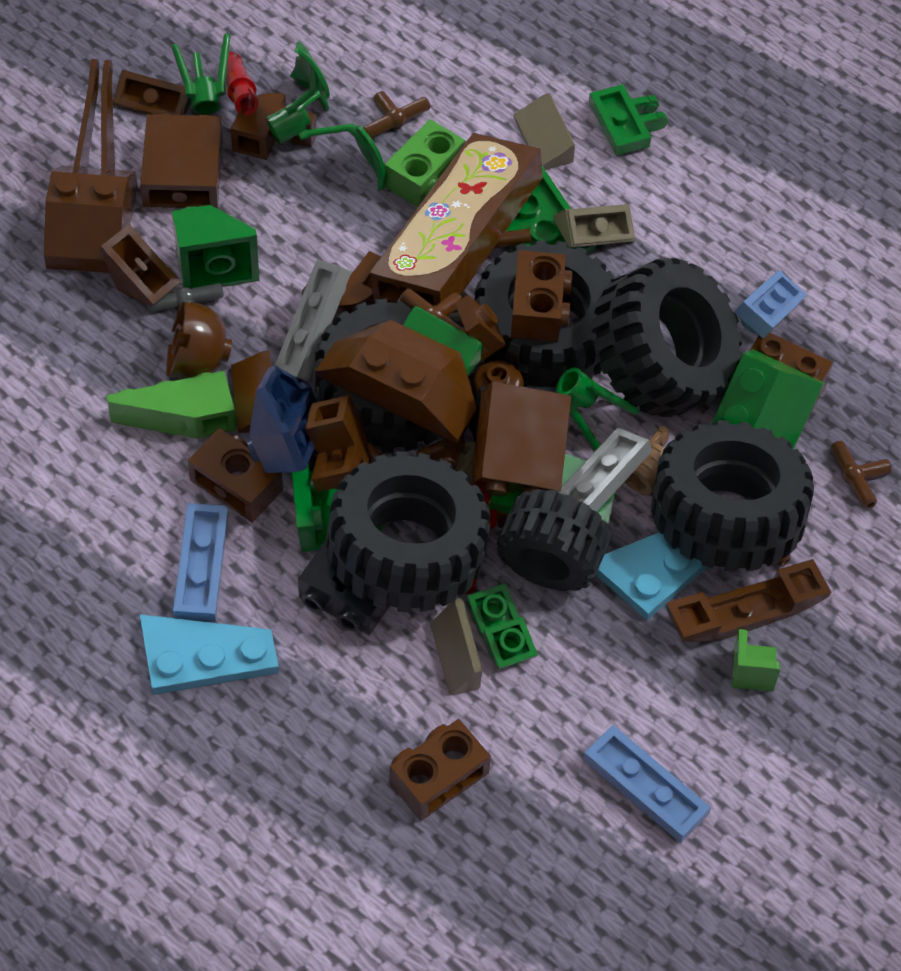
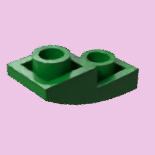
[465,583,538,670]

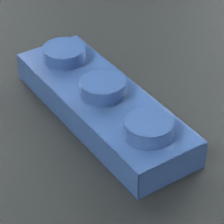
[734,270,807,339]
[173,503,229,622]
[583,725,711,843]

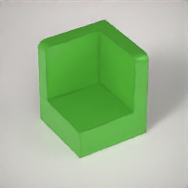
[732,629,780,691]

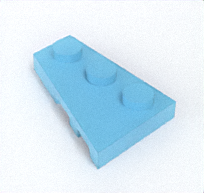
[596,532,707,620]
[140,615,279,695]

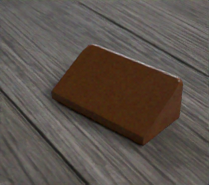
[113,69,191,115]
[231,350,271,433]

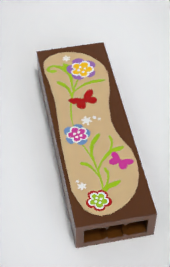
[370,132,543,306]

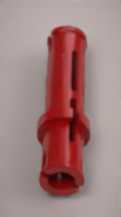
[225,51,259,116]

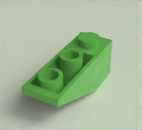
[106,371,236,439]

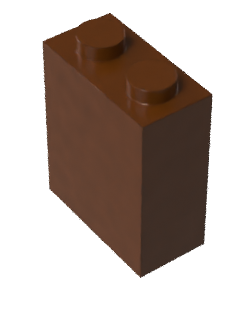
[140,114,223,209]
[471,381,571,496]

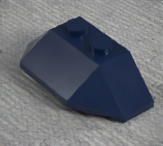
[248,365,317,473]

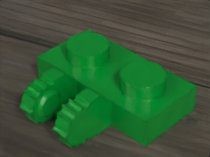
[589,84,669,156]

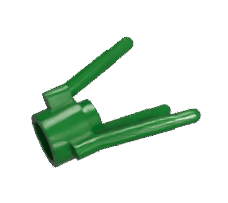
[172,33,231,115]
[557,368,639,451]

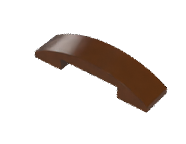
[665,559,832,642]

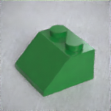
[172,205,260,289]
[711,349,824,450]

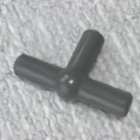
[147,283,224,313]

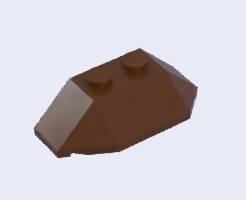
[315,319,477,443]

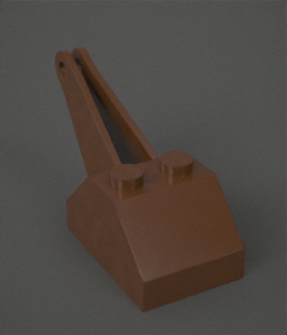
[44,59,138,273]

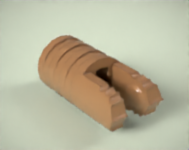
[625,425,670,495]

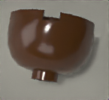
[166,302,232,380]

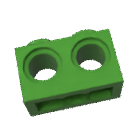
[384,119,465,207]

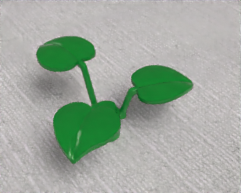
[266,40,385,191]

